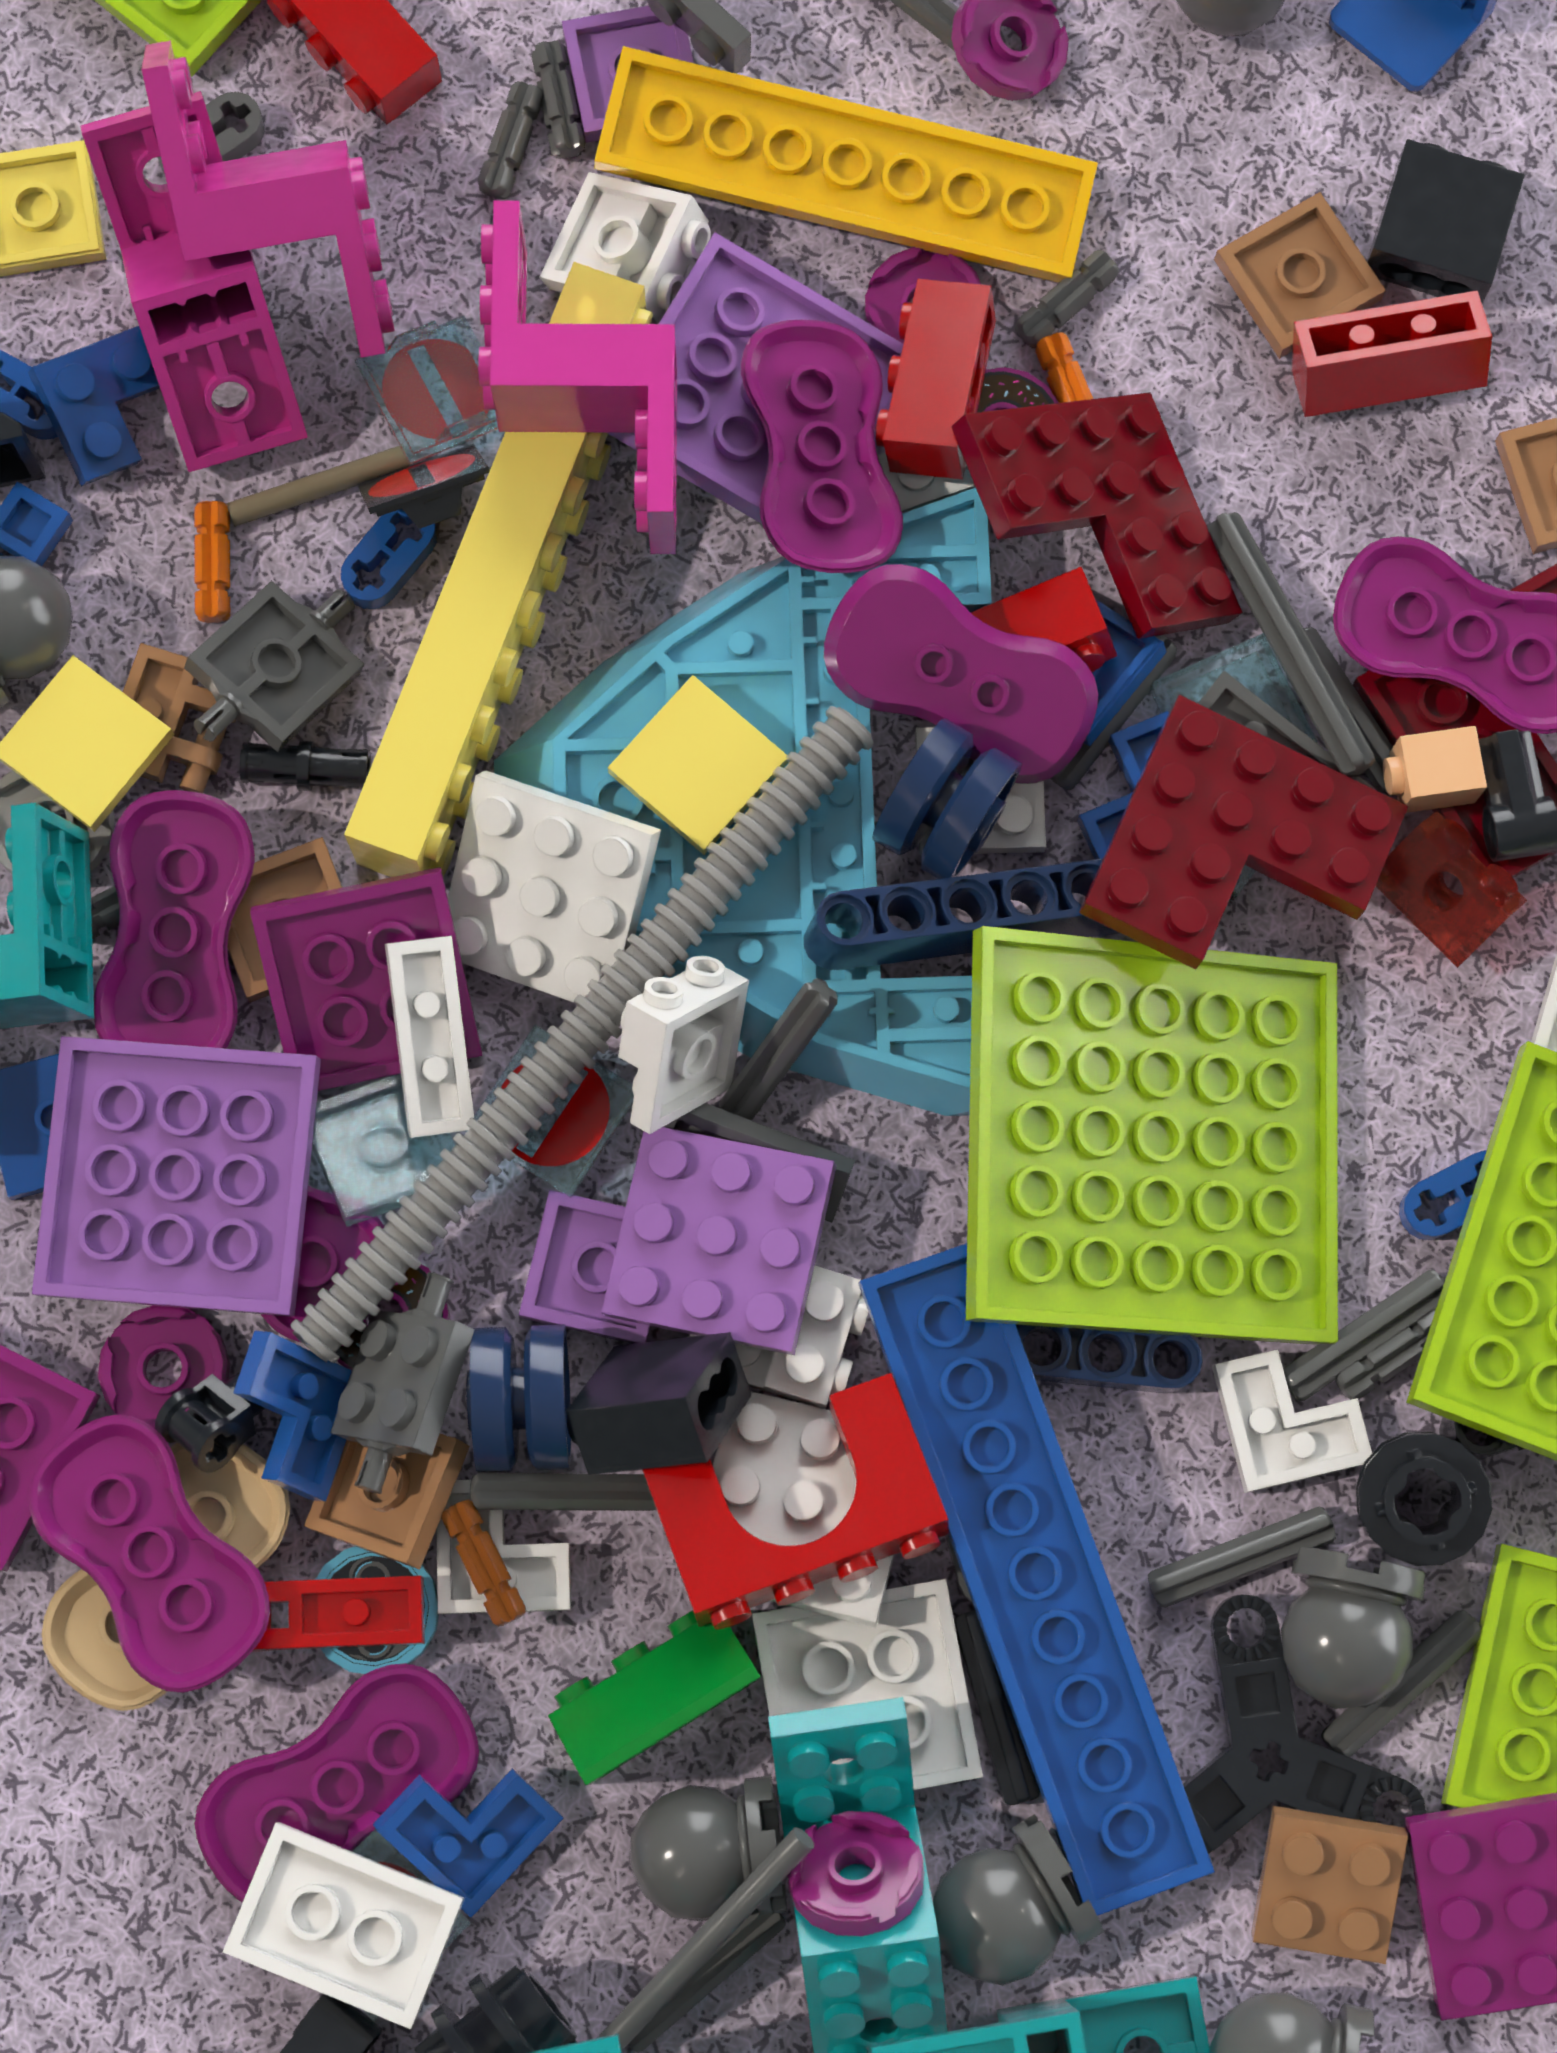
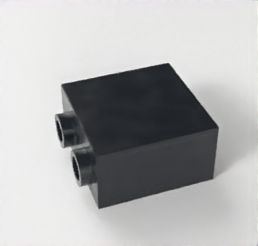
[1367,139,1525,303]
[566,1332,752,1475]

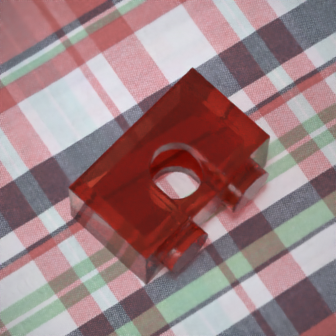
[1376,811,1528,968]

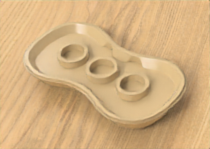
[41,1443,290,1711]

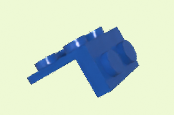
[1329,0,1498,92]

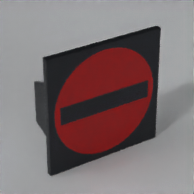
[357,444,490,529]

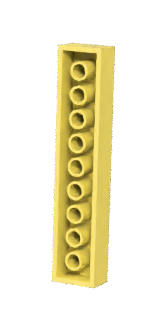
[344,262,653,877]

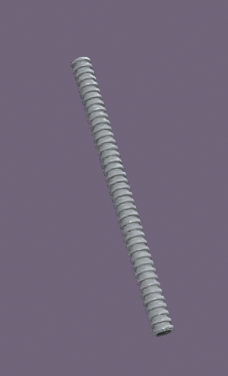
[290,706,873,1363]

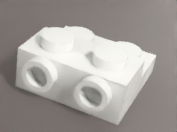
[540,172,711,324]
[618,956,749,1134]
[734,1266,868,1409]

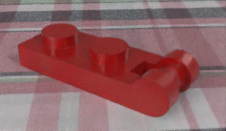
[252,1576,425,1652]

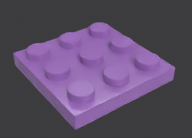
[601,1127,837,1356]

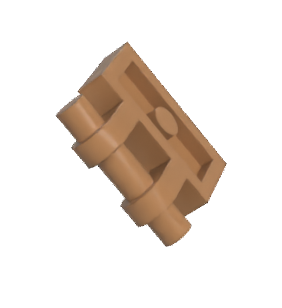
[123,643,236,794]

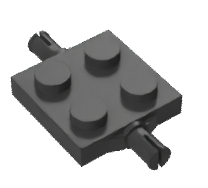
[184,581,364,752]
[330,1272,475,1494]

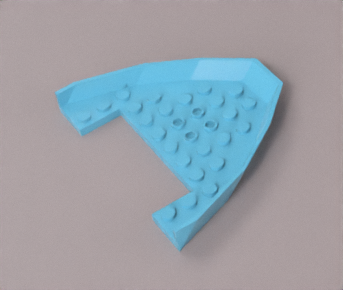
[494,488,992,1116]

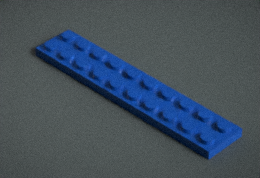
[858,1243,1215,1916]

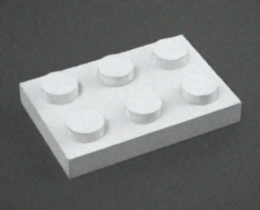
[223,1822,465,2029]

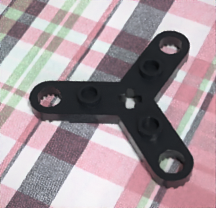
[1183,1594,1427,1854]

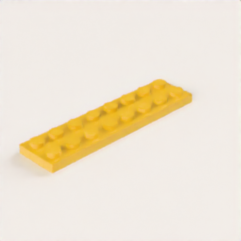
[594,46,1098,283]

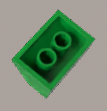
[548,1610,761,1786]

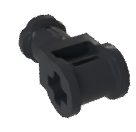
[155,1372,266,1473]

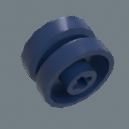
[872,718,1022,879]
[466,1324,572,1473]

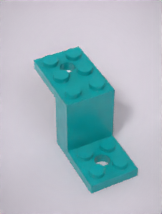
[0,803,94,1029]
[768,1697,948,2053]
[870,1975,1210,2053]

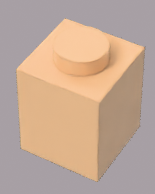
[1383,726,1487,813]

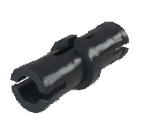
[240,740,371,791]

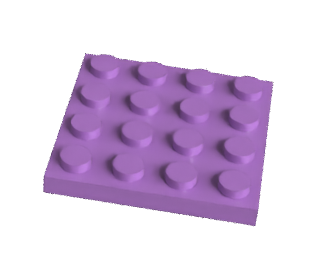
[608,232,903,524]
[32,1036,321,1317]

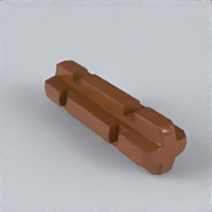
[441,1499,526,1627]

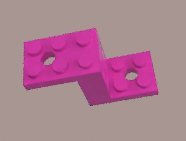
[141,41,395,358]
[80,91,308,472]
[478,200,677,554]

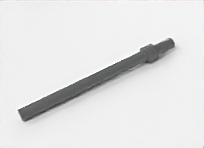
[597,1827,814,2050]

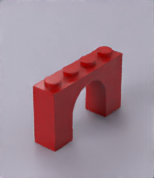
[642,1373,949,1629]

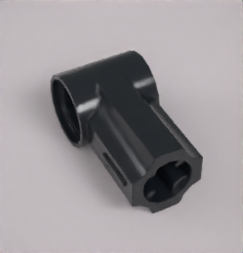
[1478,729,1557,862]

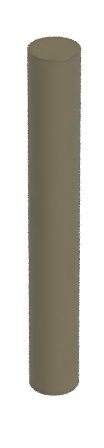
[226,444,410,527]

